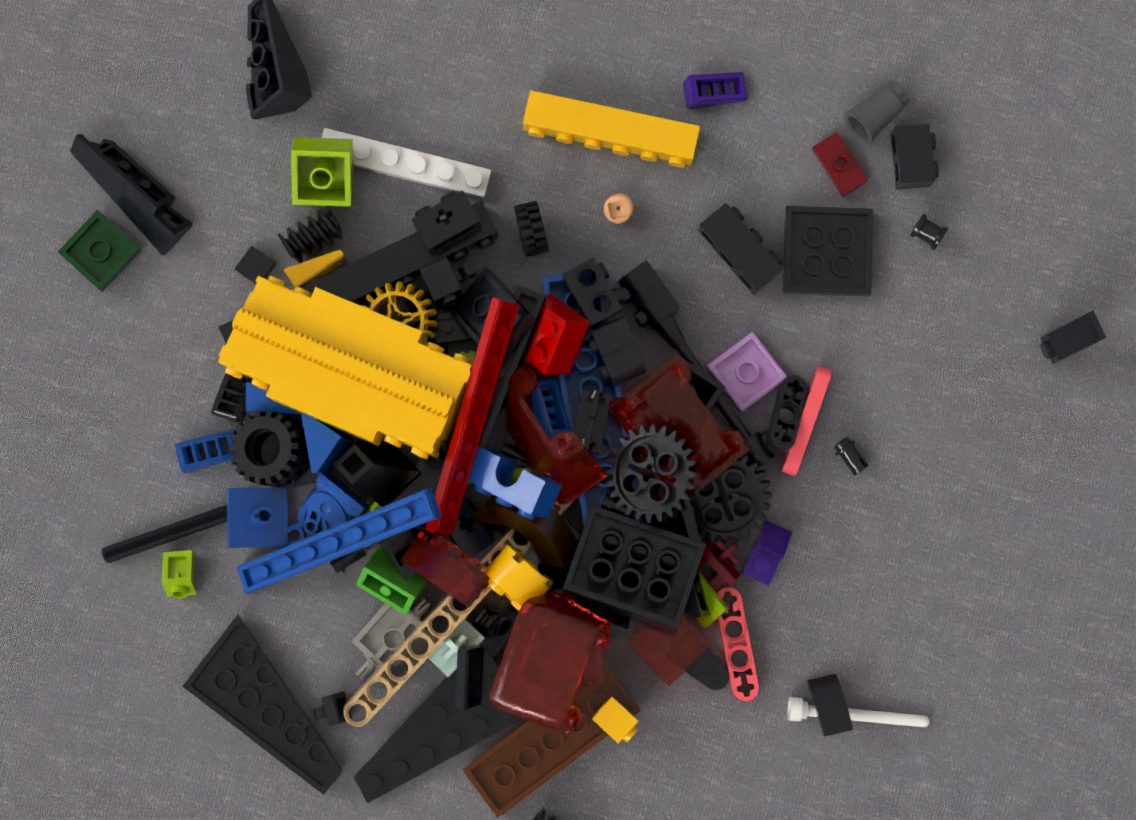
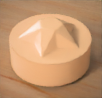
[604,193,634,224]

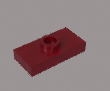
[812,132,868,197]

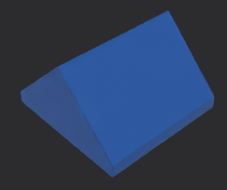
[301,414,352,475]

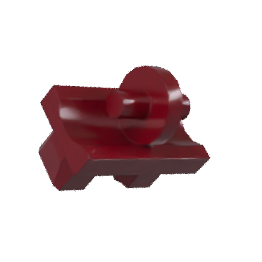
[698,537,741,592]

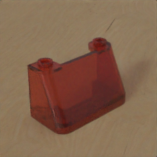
[609,354,749,495]
[506,362,607,505]
[489,591,612,733]

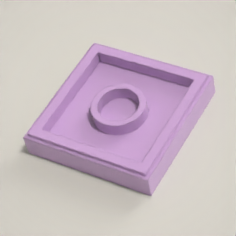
[706,331,788,413]

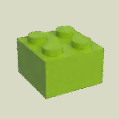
[291,137,353,207]

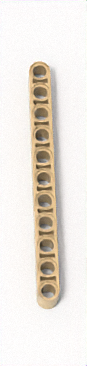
[343,480,576,727]

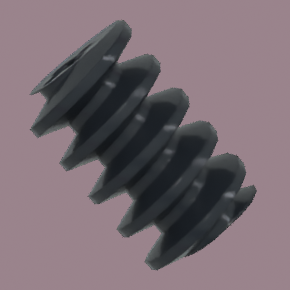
[277,206,343,263]

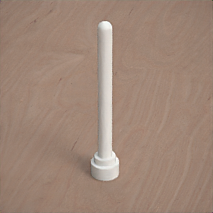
[787,697,930,727]

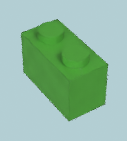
[356,546,430,615]

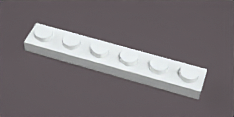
[321,128,492,199]

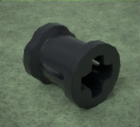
[910,213,948,250]

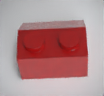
[526,294,590,375]

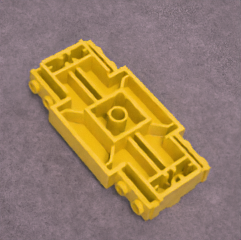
[218,275,472,460]

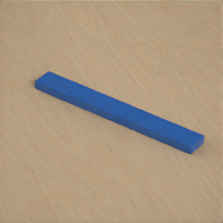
[237,488,442,594]

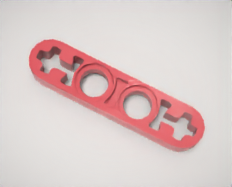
[781,365,832,477]
[717,587,759,701]

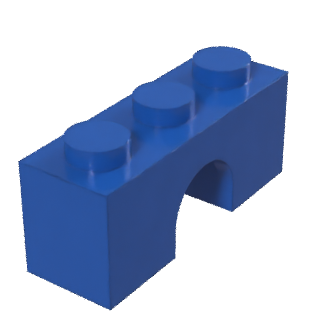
[468,446,562,520]

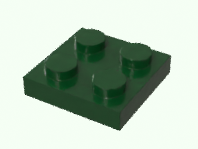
[58,209,142,292]

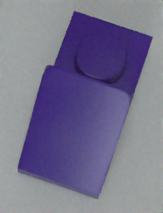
[741,520,792,585]

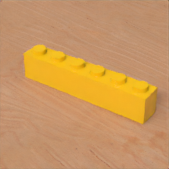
[523,90,700,168]

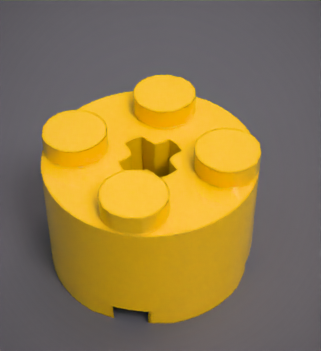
[483,544,553,614]

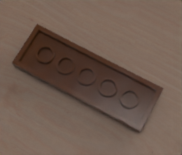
[462,662,641,818]

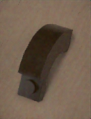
[475,496,578,568]

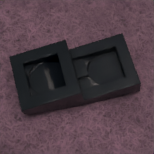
[807,674,853,737]

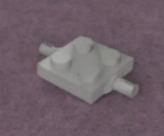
[351,598,431,681]

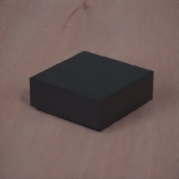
[235,246,276,284]

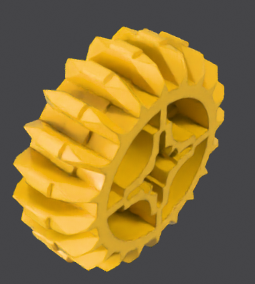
[361,282,438,346]

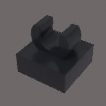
[313,691,352,726]

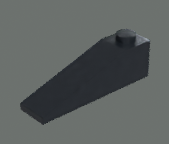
[246,0,312,120]

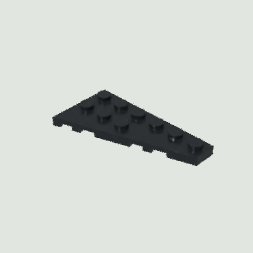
[182,615,343,795]
[354,650,525,803]

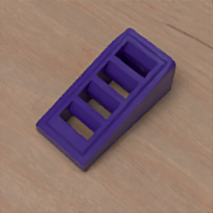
[683,72,748,109]

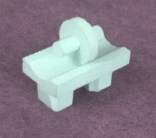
[428,619,484,677]

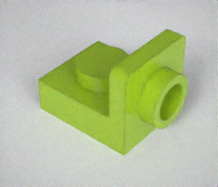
[162,550,197,599]

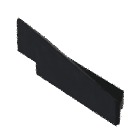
[70,134,193,255]

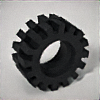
[514,201,549,257]

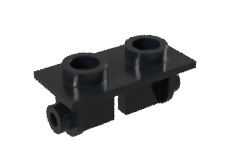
[571,390,612,454]

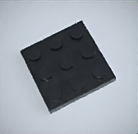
[783,206,873,296]

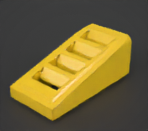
[283,250,347,288]

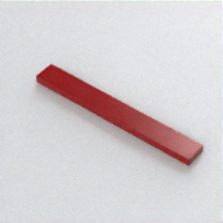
[425,297,519,535]

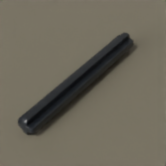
[102,505,227,563]

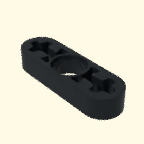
[765,375,808,455]

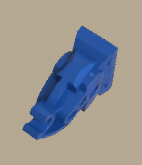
[287,473,371,544]

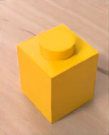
[591,696,639,744]

